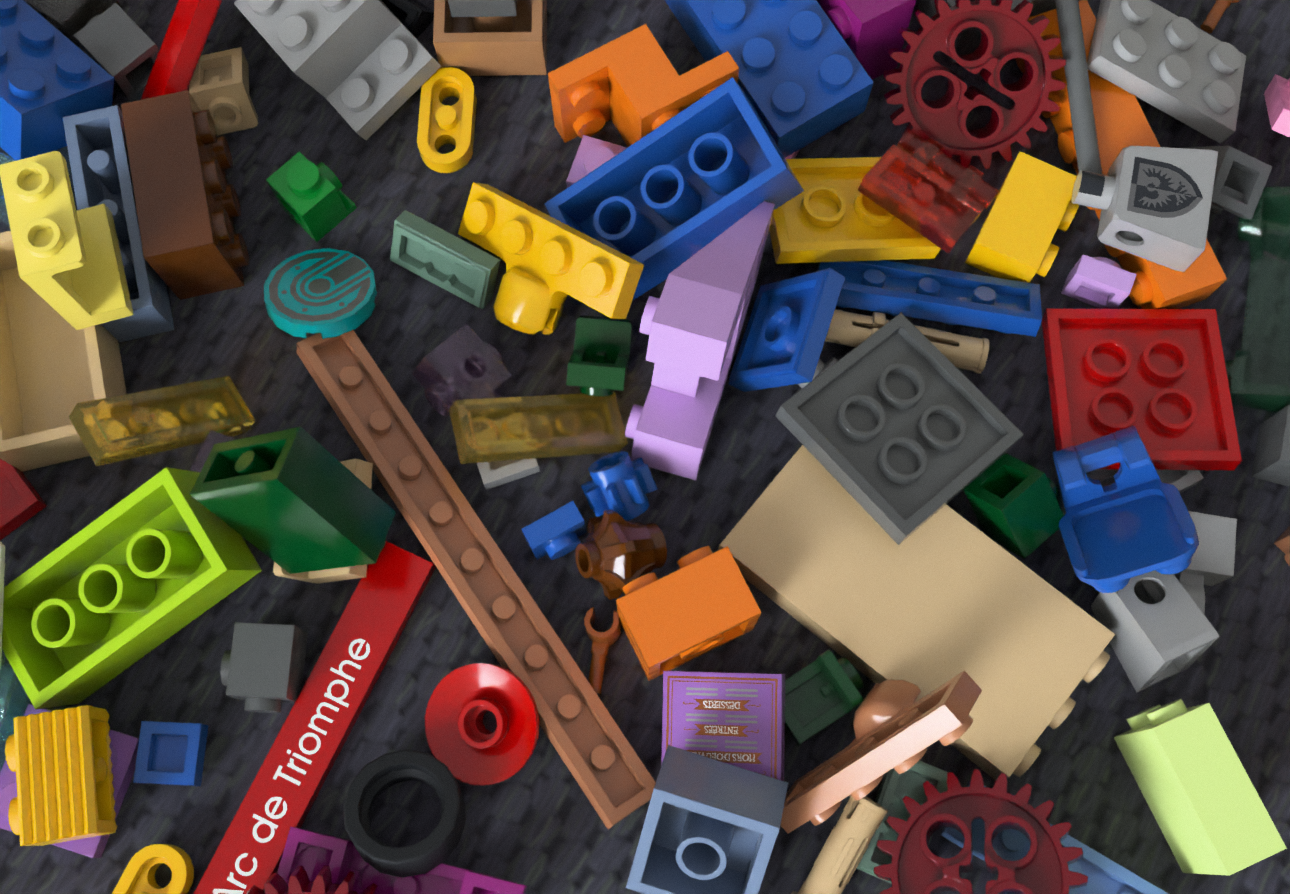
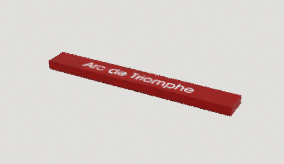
[193,541,436,894]

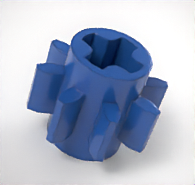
[581,451,657,521]

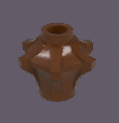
[575,509,667,600]

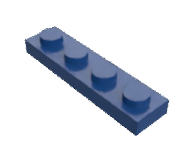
[817,260,1042,337]

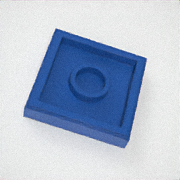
[729,268,845,392]

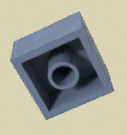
[626,745,788,894]

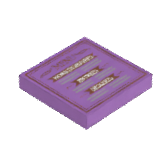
[661,671,785,781]

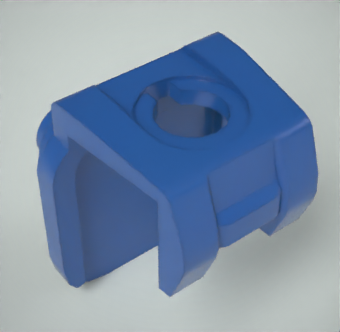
[1053,425,1199,593]

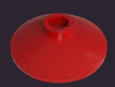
[425,663,539,786]

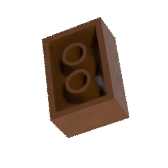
[121,90,249,300]

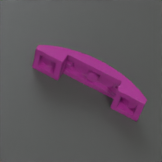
[277,827,527,894]

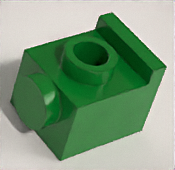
[266,152,357,242]

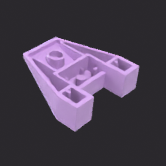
[625,201,775,480]

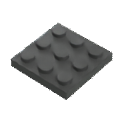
[776,313,1024,545]

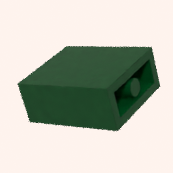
[189,427,396,574]

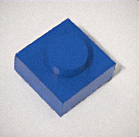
[521,501,587,560]
[133,721,208,786]

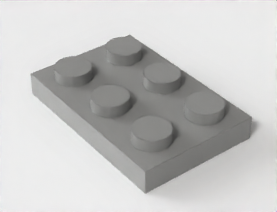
[1087,0,1246,144]

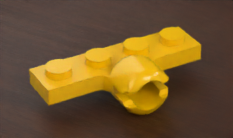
[458,182,644,335]

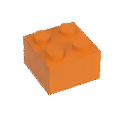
[616,546,762,681]

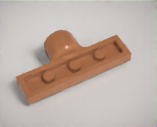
[781,670,982,833]

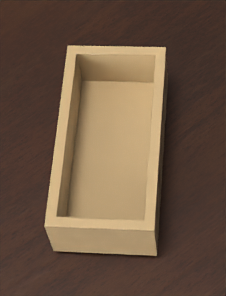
[0,231,135,472]

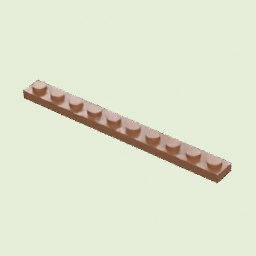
[297,330,656,829]

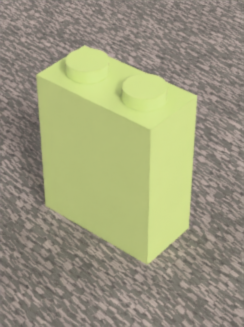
[1114,699,1287,876]

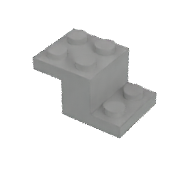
[234,0,441,140]

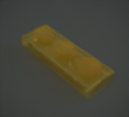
[69,376,256,466]
[449,392,628,464]

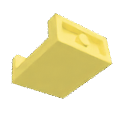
[0,151,134,330]

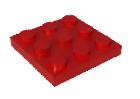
[1042,308,1242,471]

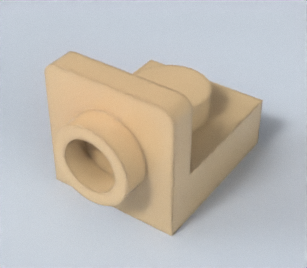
[189,47,258,135]

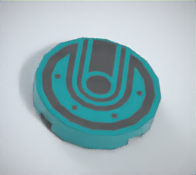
[264,248,377,339]

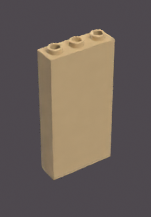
[718,445,1115,780]

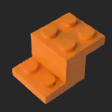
[548,24,739,147]

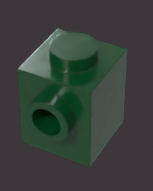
[963,453,1064,559]

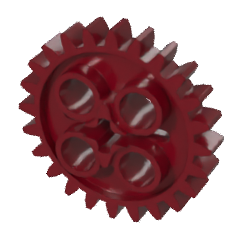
[883,0,1066,171]
[874,769,1088,894]

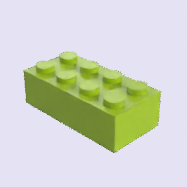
[2,467,262,709]

